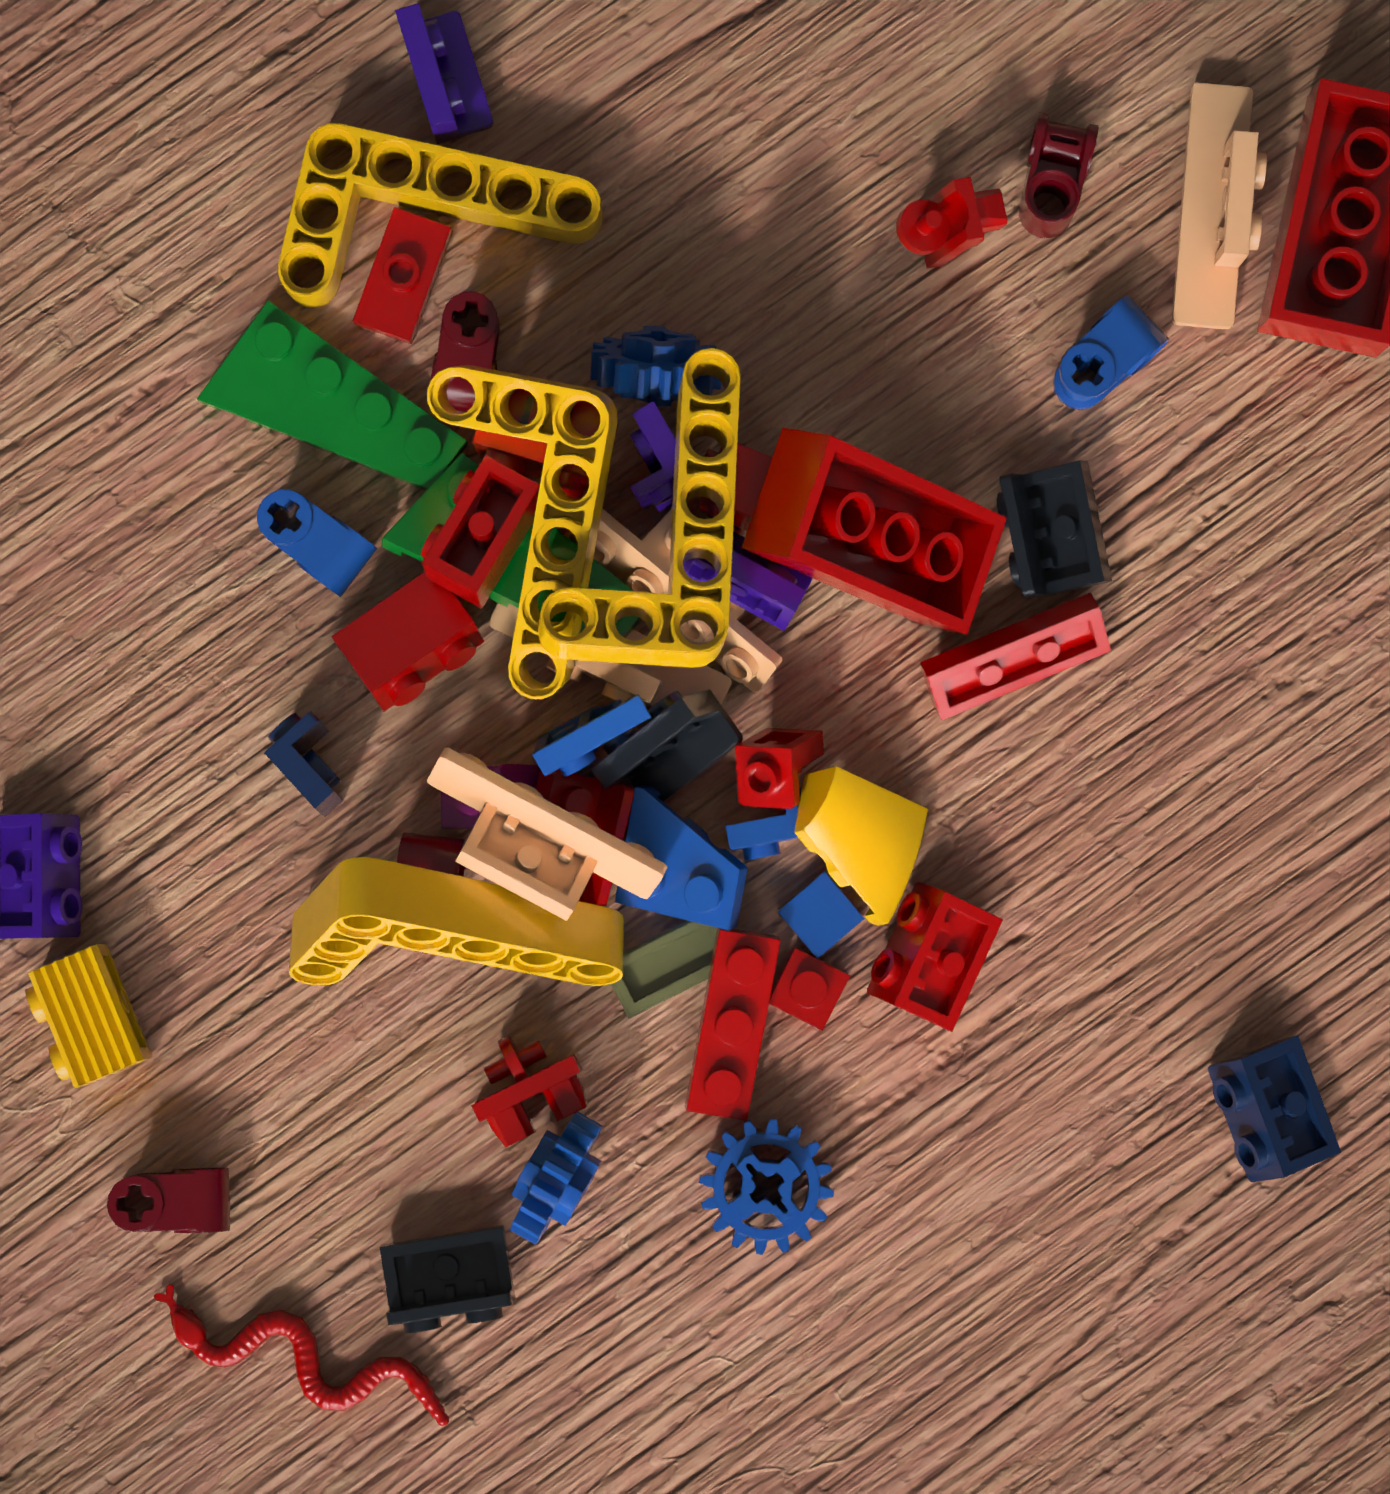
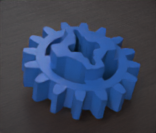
[590,326,722,407]
[510,1111,603,1245]
[699,1118,834,1255]

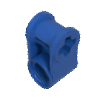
[1053,295,1170,410]
[257,489,377,597]

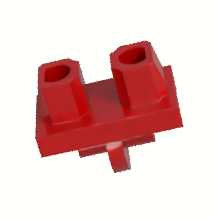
[896,177,1007,269]
[471,1035,587,1147]

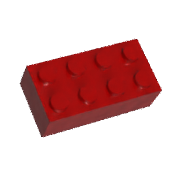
[1257,78,1390,358]
[742,428,1007,634]

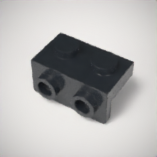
[997,460,1112,597]
[591,689,743,803]
[379,1225,516,1333]

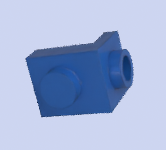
[725,787,802,861]

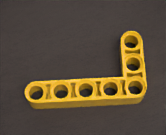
[278,123,603,308]
[538,348,740,668]
[427,365,617,699]
[289,857,624,986]

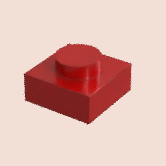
[769,948,850,1031]

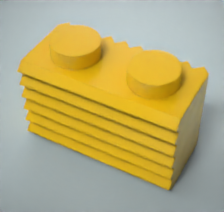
[25,944,152,1088]

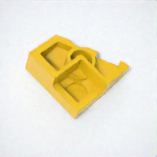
[794,766,928,926]

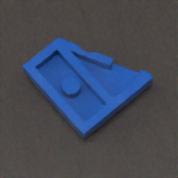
[532,694,651,777]
[615,785,748,931]

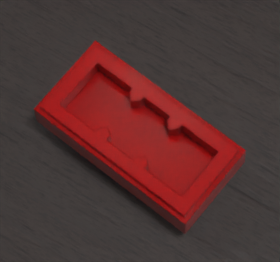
[353,207,453,345]

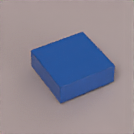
[777,872,865,959]

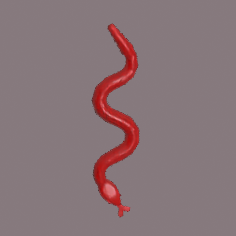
[154,1284,449,1426]

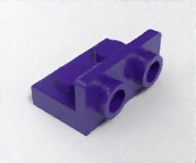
[395,3,494,145]
[629,401,676,512]
[683,518,812,631]
[0,813,83,939]

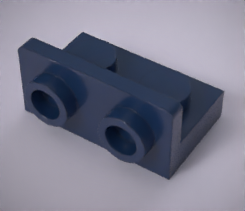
[264,711,343,817]
[1208,1035,1341,1182]

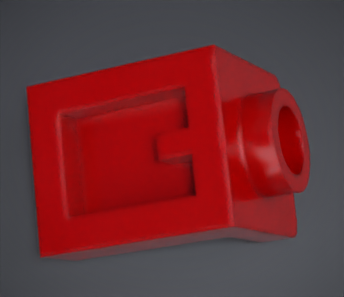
[735,728,824,809]

